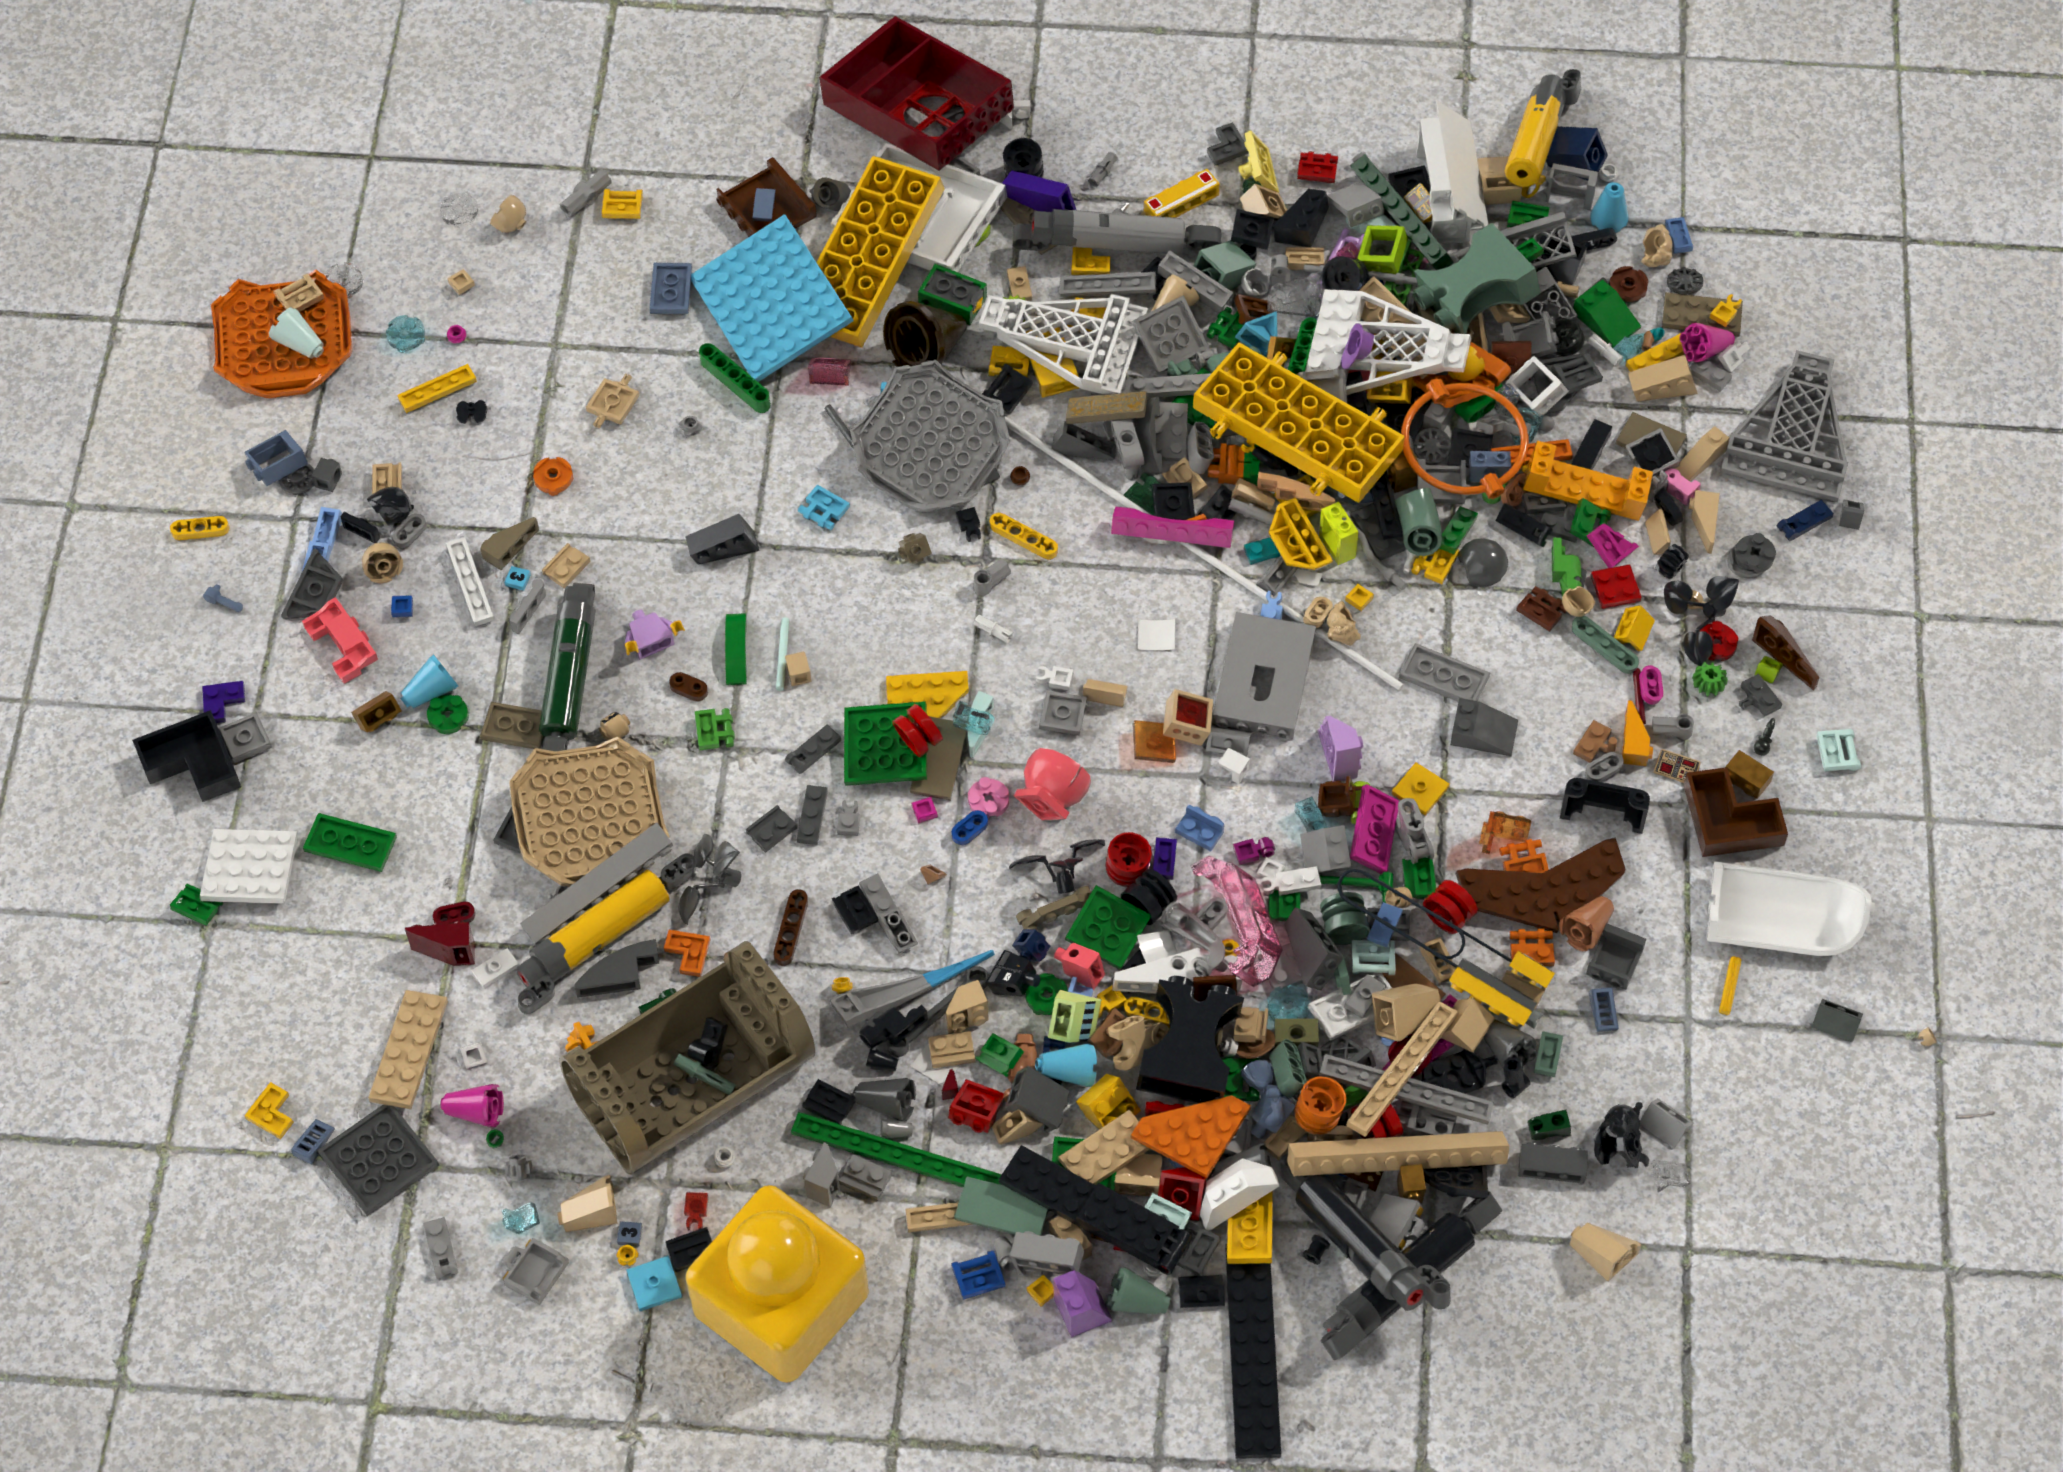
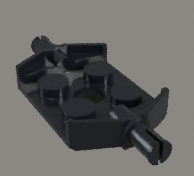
[1421,1048,1498,1094]

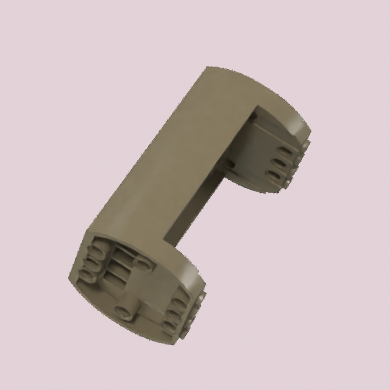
[559,941,815,1175]

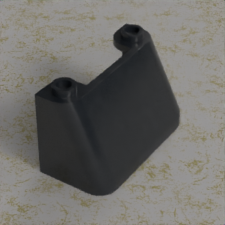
[1559,778,1650,834]

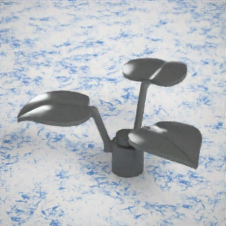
[679,834,741,925]

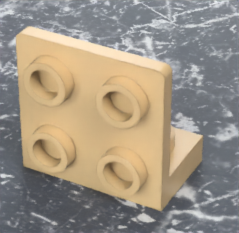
[1115,1154,1162,1196]

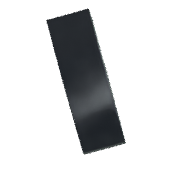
[1571,419,1613,470]

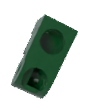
[1527,1110,1571,1140]

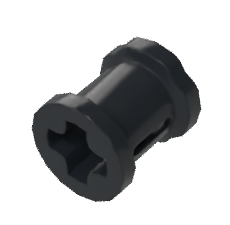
[1303,1235,1330,1265]

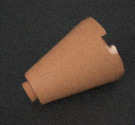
[1559,896,1614,951]

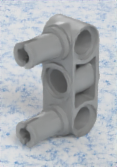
[1110,419,1144,480]

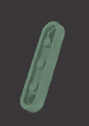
[1572,616,1639,674]

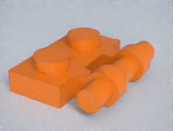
[1499,839,1549,873]
[1509,929,1555,966]

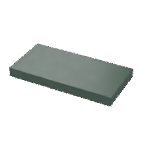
[954,1177,1049,1236]

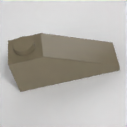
[480,517,539,570]

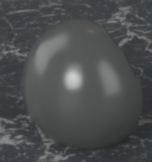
[1458,538,1508,587]

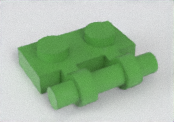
[694,708,735,750]

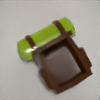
[1318,776,1370,825]

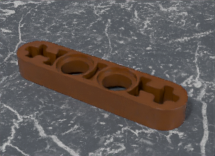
[774,889,808,966]

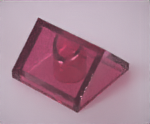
[808,358,851,386]

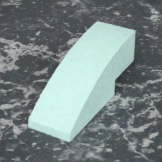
[968,691,994,758]

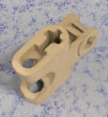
[1108,1016,1169,1070]

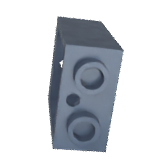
[244,430,308,486]

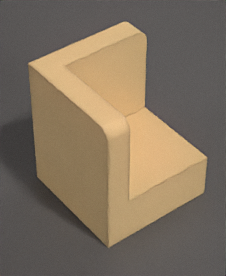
[785,651,812,686]

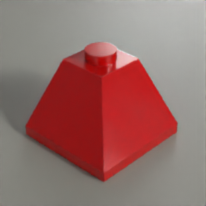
[1158,1167,1206,1221]

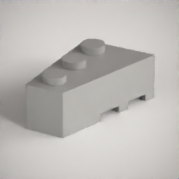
[1010,1231,1084,1275]

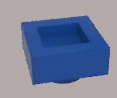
[391,595,413,618]

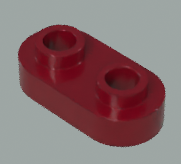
[432,901,476,924]

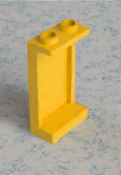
[1026,327,1079,398]

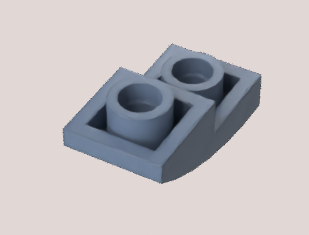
[753,188,776,222]

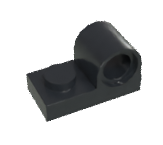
[688,1017,728,1066]

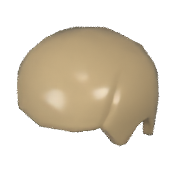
[1562,586,1595,617]

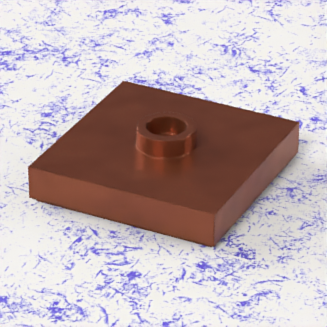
[1491,341,1532,381]

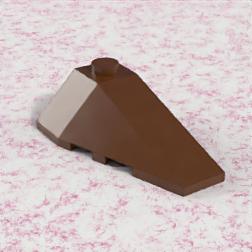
[1752,615,1820,690]

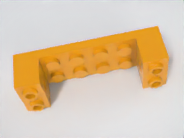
[1523,441,1653,521]

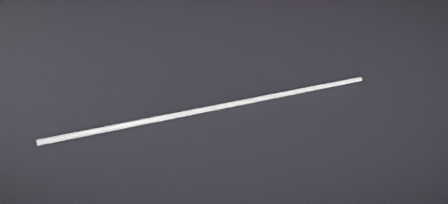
[1005,416,1404,691]

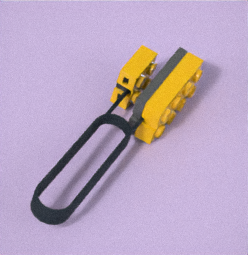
[1337,869,1555,1029]

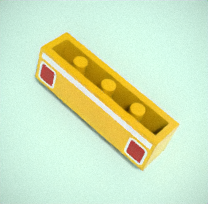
[1144,169,1220,218]

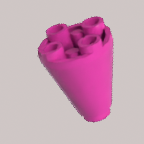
[1680,323,1735,362]

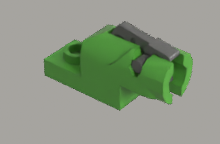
[1551,537,1587,596]

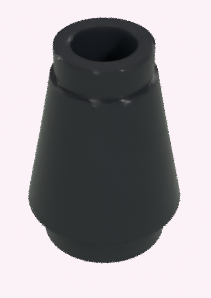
[866,1048,899,1071]

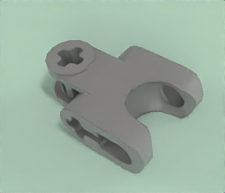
[1396,798,1434,864]

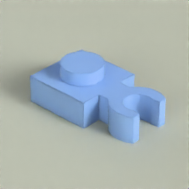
[1260,591,1283,620]

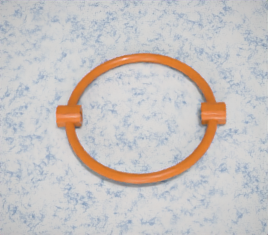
[1401,378,1529,499]

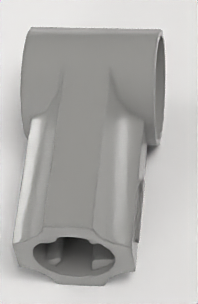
[973,559,1011,596]
[1652,714,1694,740]

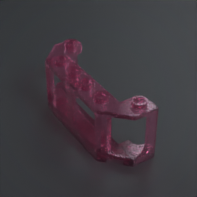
[1191,855,1283,987]

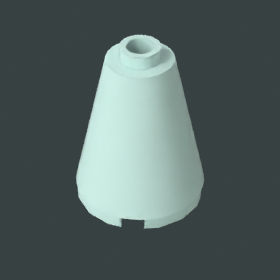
[269,307,324,359]

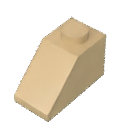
[992,1109,1044,1144]

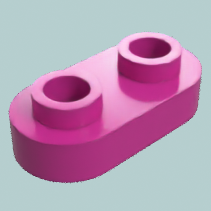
[1639,665,1663,705]

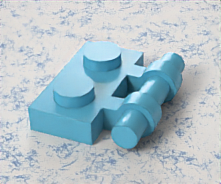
[798,485,850,530]

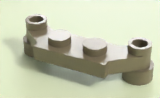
[1016,886,1091,930]

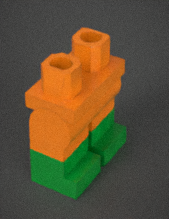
[1208,443,1260,486]

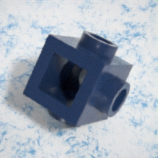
[1012,929,1051,962]

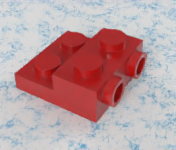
[948,1079,1005,1133]

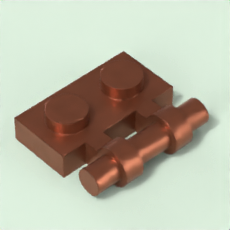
[1516,586,1567,632]

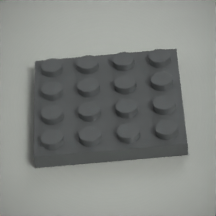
[317,1105,440,1216]

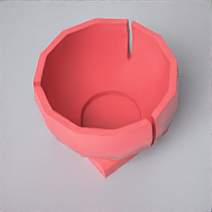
[1014,748,1091,820]

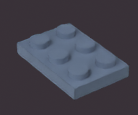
[649,263,692,314]

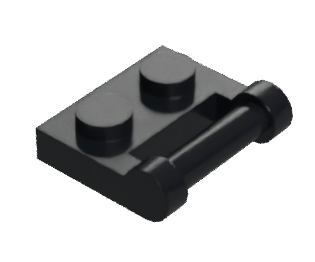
[982,363,1033,414]

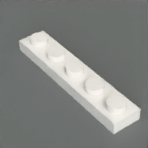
[446,537,494,626]

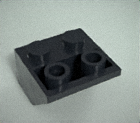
[1537,235,1587,285]

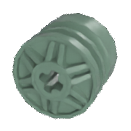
[1320,892,1370,945]

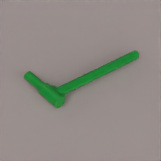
[1319,872,1394,903]

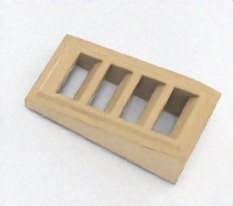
[1419,937,1456,984]

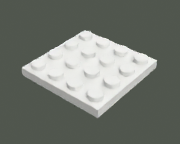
[200,829,298,904]

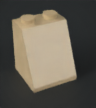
[1372,983,1441,1041]

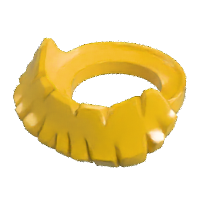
[1521,175,1546,198]

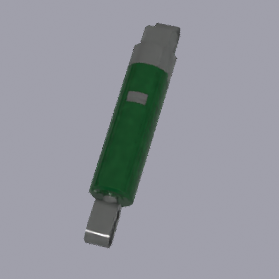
[539,583,596,751]

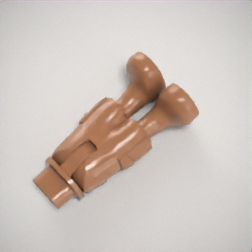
[1003,1034,1039,1102]

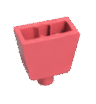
[1054,943,1105,991]

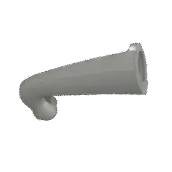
[1160,902,1225,977]

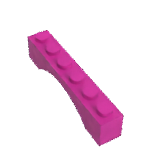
[1111,506,1234,548]

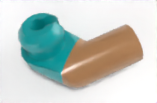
[1641,327,1665,351]

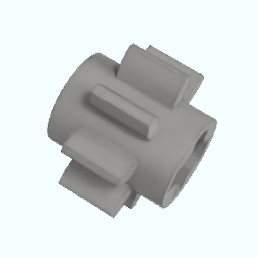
[505,1155,533,1181]

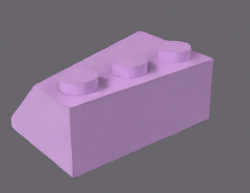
[1317,716,1363,781]

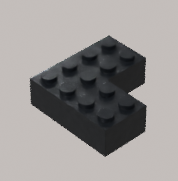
[132,710,241,802]

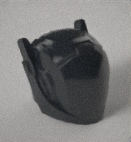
[367,486,414,526]

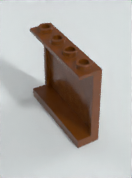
[716,157,817,237]

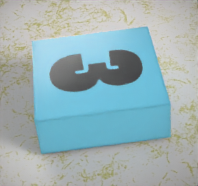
[504,566,531,591]

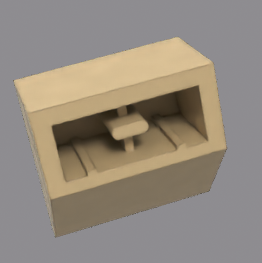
[946,980,989,1034]

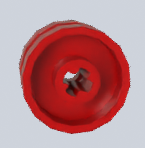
[892,704,943,758]
[1423,880,1478,934]
[1351,1104,1403,1139]

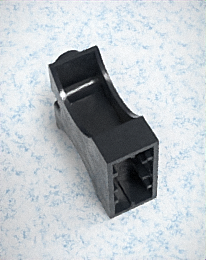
[1136,976,1244,1103]

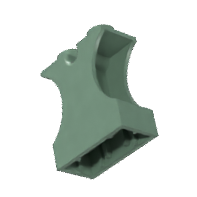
[1412,223,1541,334]

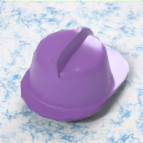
[1341,323,1374,369]

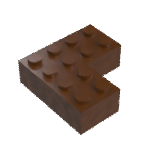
[1683,767,1788,857]

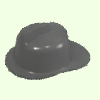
[809,177,851,211]

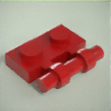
[1297,151,1338,183]

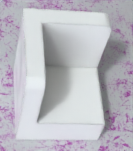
[1219,748,1250,784]

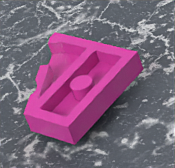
[1587,524,1639,568]

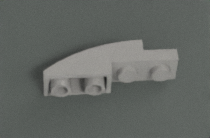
[859,873,918,953]

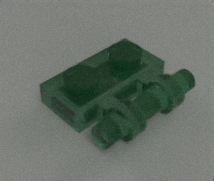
[1124,473,1160,516]

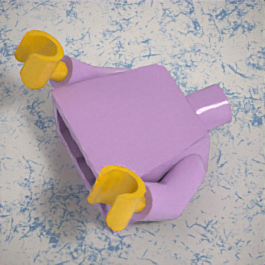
[624,610,685,660]

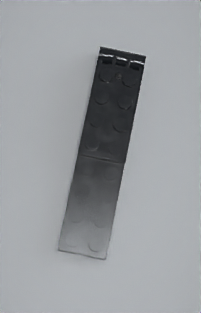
[999,1145,1193,1275]

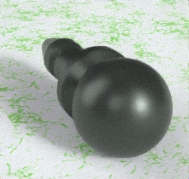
[1754,718,1775,756]

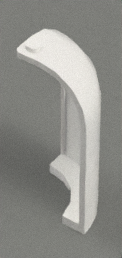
[1707,861,1875,956]

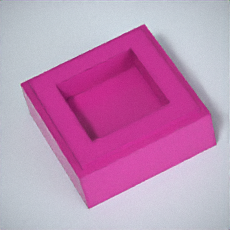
[911,797,938,823]

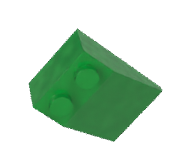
[1573,279,1641,349]

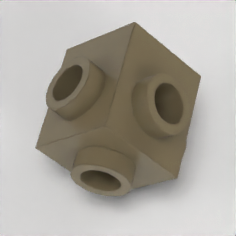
[898,533,932,564]

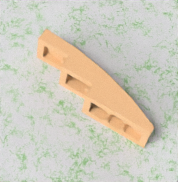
[1257,472,1335,511]

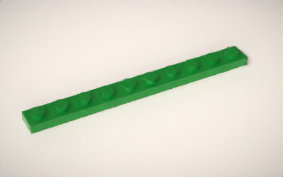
[791,1112,1002,1187]

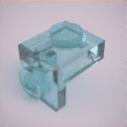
[502,1202,540,1234]

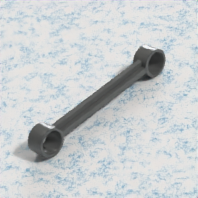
[887,966,988,1057]

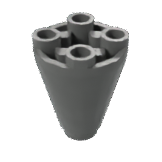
[1483,1019,1538,1067]

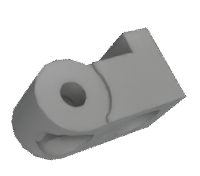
[1270,254,1290,289]

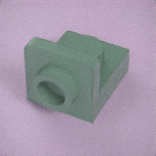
[1167,359,1198,376]

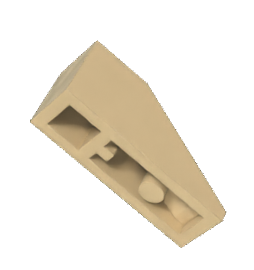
[1674,426,1730,482]
[1688,490,1720,554]

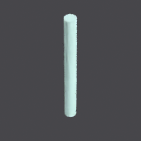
[776,617,789,691]

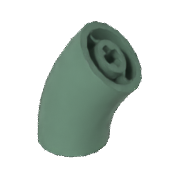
[1395,488,1442,556]

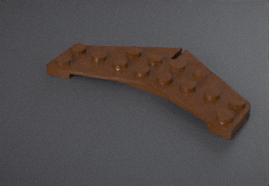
[1455,838,1625,933]

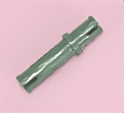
[673,1054,736,1095]

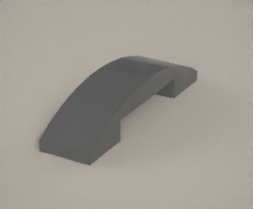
[1136,397,1163,478]

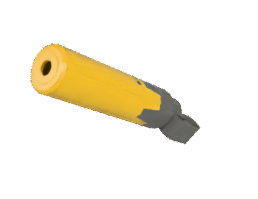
[1505,69,1581,187]

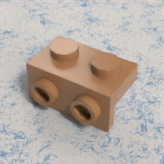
[1087,1008,1126,1058]

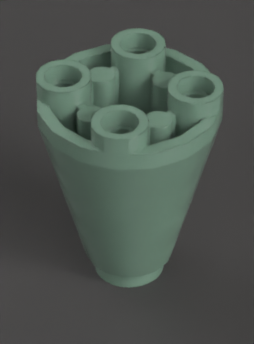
[1105,1267,1170,1314]

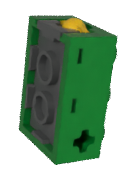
[918,264,987,325]

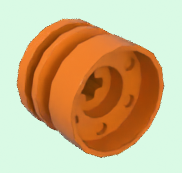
[1294,1076,1346,1135]

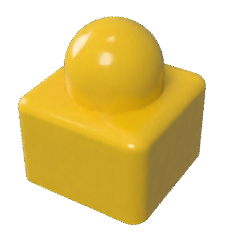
[686,1185,869,1382]

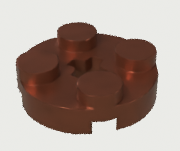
[1609,266,1648,303]

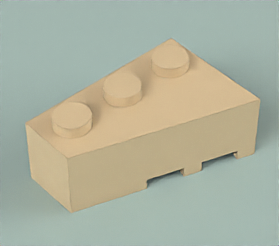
[1628,355,1698,402]

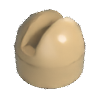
[1918,1027,1937,1046]

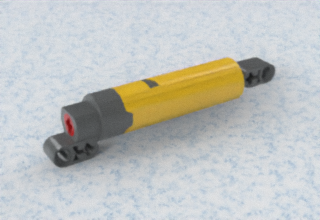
[517,853,697,1014]

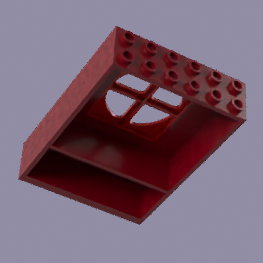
[819,16,1014,171]

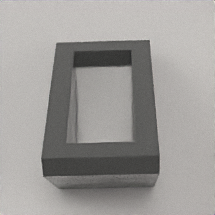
[1839,499,1864,530]

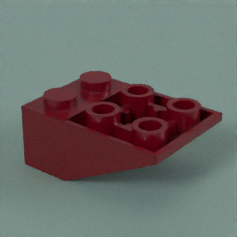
[405,921,475,966]

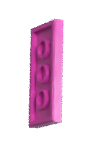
[1350,784,1399,874]

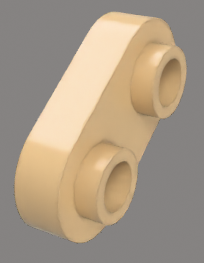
[1303,597,1333,628]

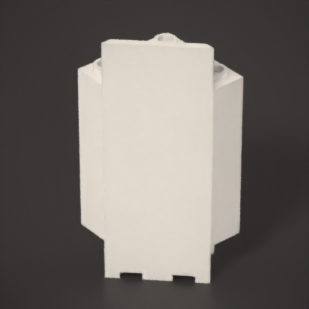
[1416,100,1488,244]

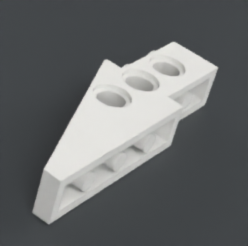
[1112,948,1243,993]

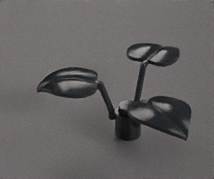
[1664,576,1739,666]
[1009,839,1105,894]

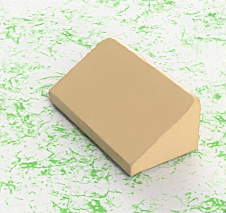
[1645,509,1671,555]

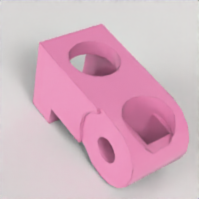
[1665,468,1701,506]

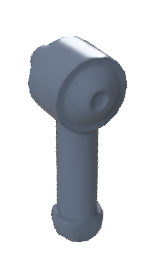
[203,584,243,612]

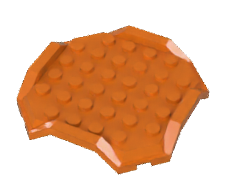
[211,269,352,399]

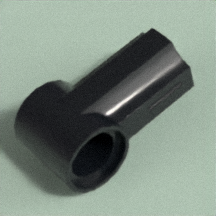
[1501,1057,1531,1099]

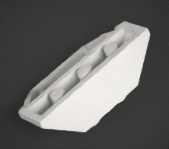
[1200,1158,1280,1231]

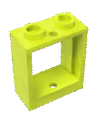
[1319,501,1359,565]

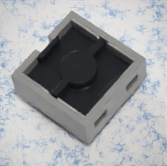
[1625,428,1680,477]

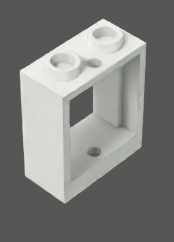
[1505,356,1569,418]

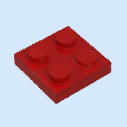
[1590,564,1642,609]

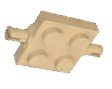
[586,373,640,428]

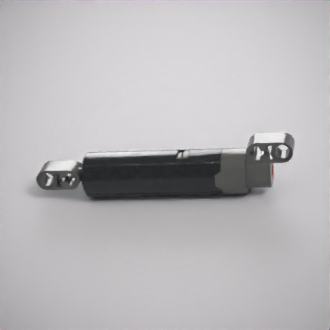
[1280,1153,1450,1311]
[1321,1191,1502,1360]

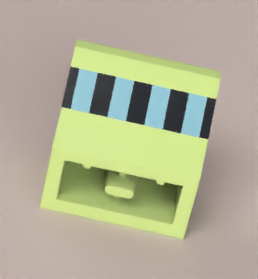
[1048,990,1102,1043]

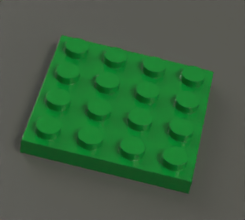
[844,701,927,786]

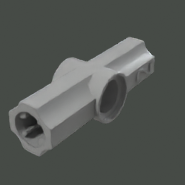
[560,170,612,217]

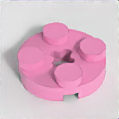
[968,777,1009,818]

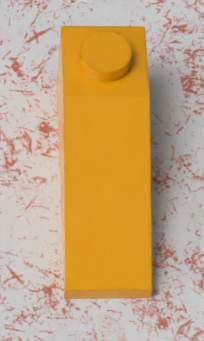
[1622,700,1653,766]

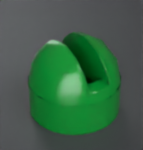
[486,1129,504,1148]

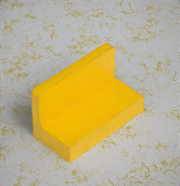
[1614,605,1655,652]

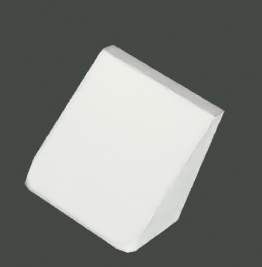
[460,1041,487,1069]

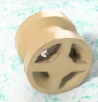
[1385,887,1412,908]

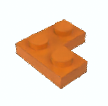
[664,930,711,977]

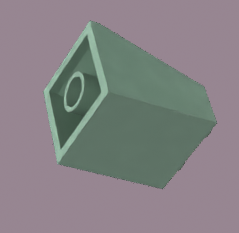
[1193,241,1256,291]

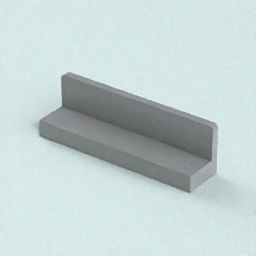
[1158,250,1233,314]

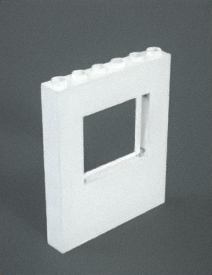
[831,143,1007,272]

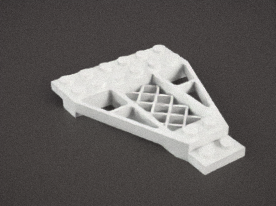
[1305,289,1471,395]
[978,294,1148,395]

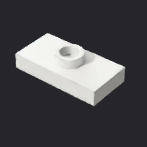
[471,948,519,989]

